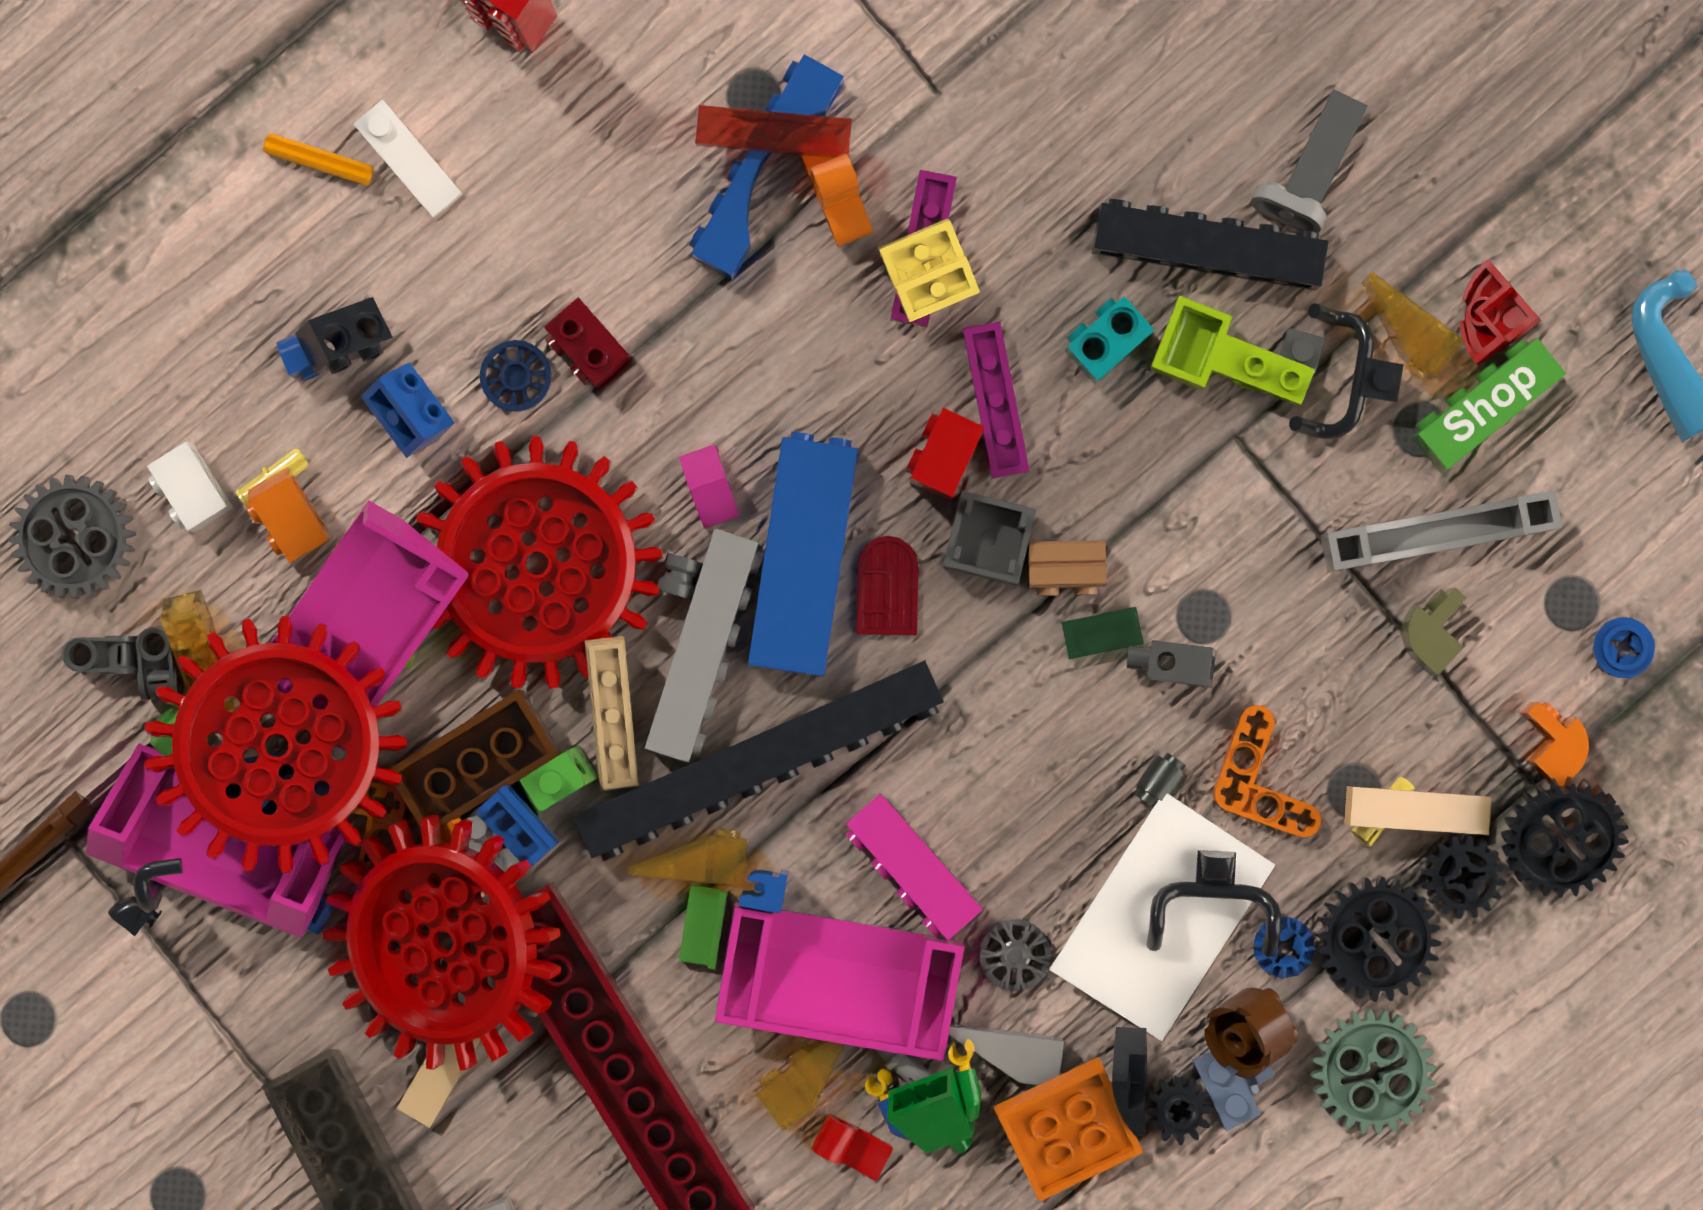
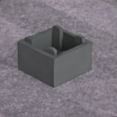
[942,491,1037,586]

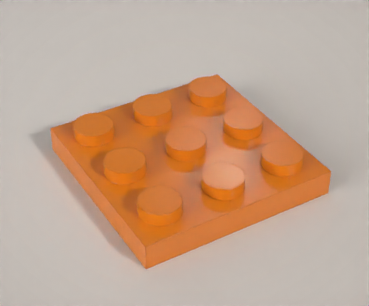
[993,1057,1143,1202]

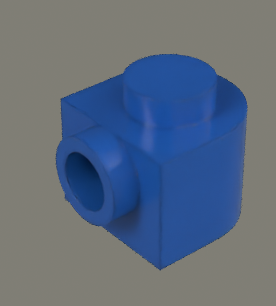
[277,334,323,381]

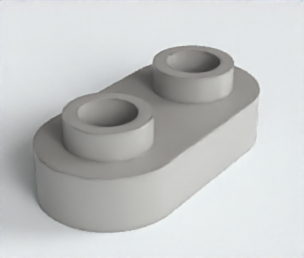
[1250,182,1327,233]

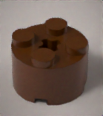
[1204,987,1298,1078]

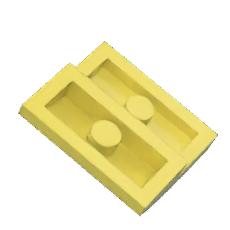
[878,218,980,322]

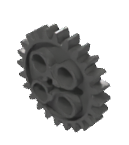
[8,475,136,599]

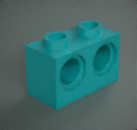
[1064,296,1155,385]

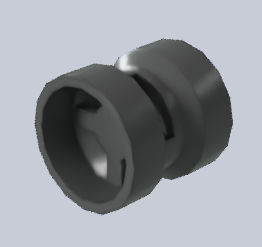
[657,553,703,600]

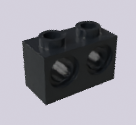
[295,297,393,375]

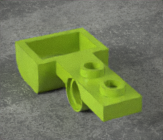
[1150,295,1315,406]

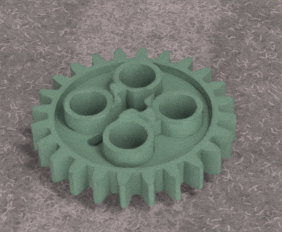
[1310,1008,1437,1135]

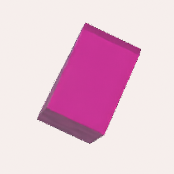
[679,444,740,529]

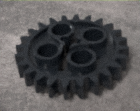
[1501,777,1629,898]
[1314,876,1441,1002]

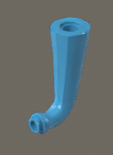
[1632,269,1703,443]

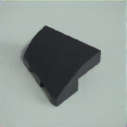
[1112,1027,1147,1136]

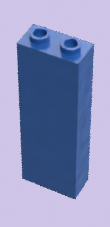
[748,432,858,676]

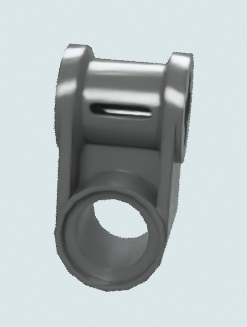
[136,626,184,701]
[62,636,138,674]

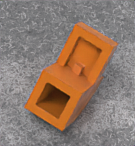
[1520,702,1589,787]

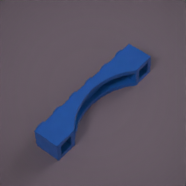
[689,54,844,281]

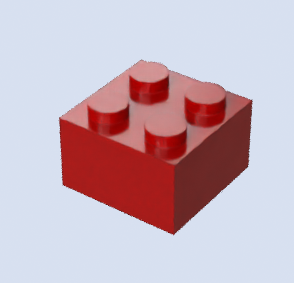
[905,408,985,502]

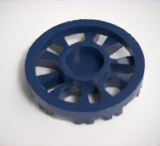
[480,340,552,412]

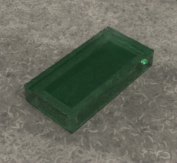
[1061,607,1144,659]

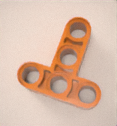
[797,132,874,248]

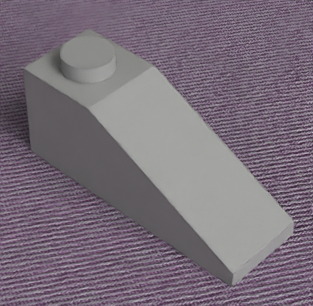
[949,1023,1064,1090]

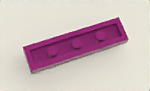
[890,170,957,328]
[962,322,1030,479]

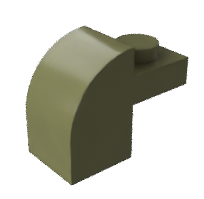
[1402,588,1467,676]

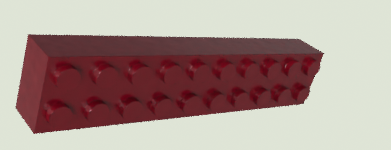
[499,881,755,1210]

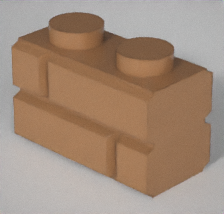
[1027,540,1106,596]

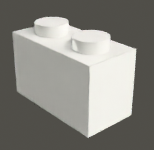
[147,442,234,533]

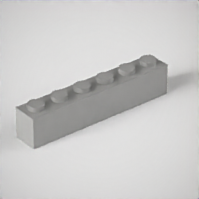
[645,528,764,763]

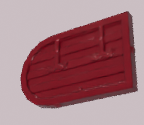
[856,536,920,636]

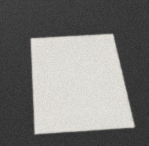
[1049,794,1275,1041]

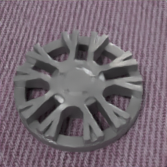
[979,919,1051,991]

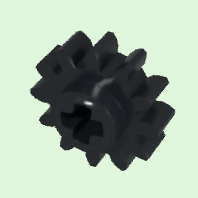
[1144,1074,1214,1145]

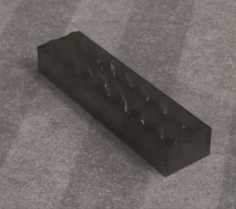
[261,1048,423,1210]

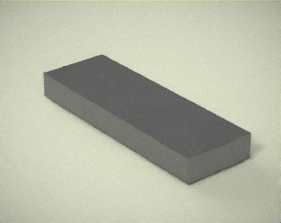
[1285,89,1368,204]

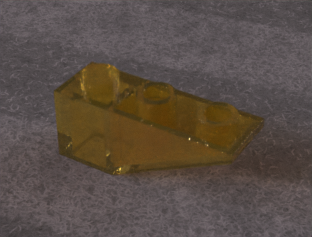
[160,590,234,710]
[756,1040,845,1132]

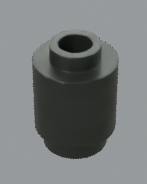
[1134,753,1188,808]

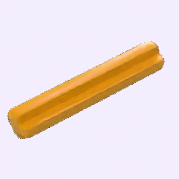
[263,133,374,186]

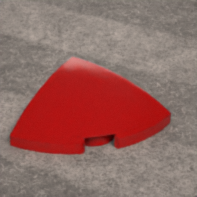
[1460,259,1542,366]

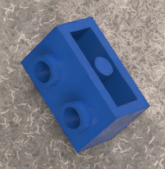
[361,362,455,458]

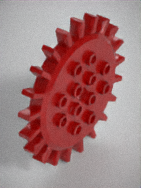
[416,436,663,689]
[145,616,407,875]
[323,815,561,1071]

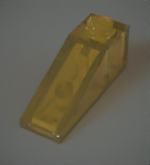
[1361,271,1464,380]
[628,828,749,886]

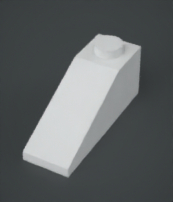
[353,99,462,218]

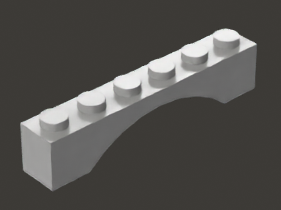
[1320,490,1562,572]

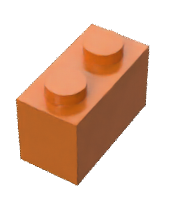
[245,467,329,563]

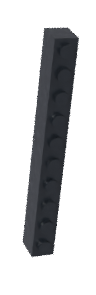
[573,660,944,862]

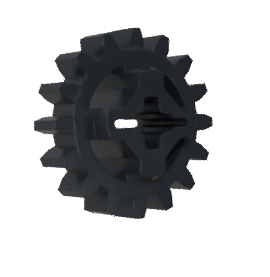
[1420,835,1507,919]

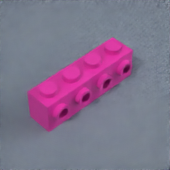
[845,793,983,940]

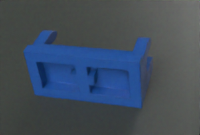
[476,784,560,868]
[738,869,789,913]

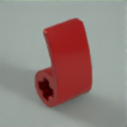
[810,1114,893,1181]

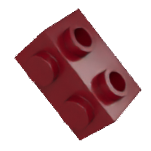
[544,297,631,388]

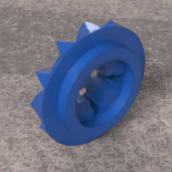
[1592,617,1655,678]
[1253,916,1316,978]

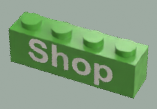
[1412,338,1567,473]

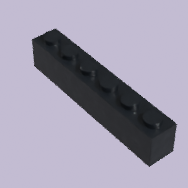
[1091,199,1329,291]

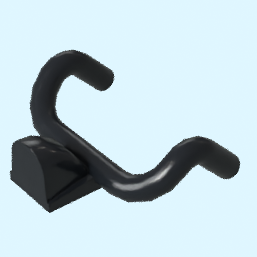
[1289,303,1404,439]
[1146,850,1282,957]
[108,858,183,936]

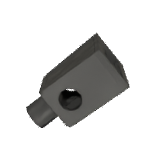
[1127,640,1217,688]

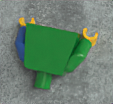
[865,1039,981,1154]

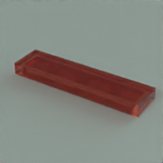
[695,105,852,158]

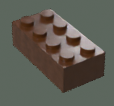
[389,690,562,828]

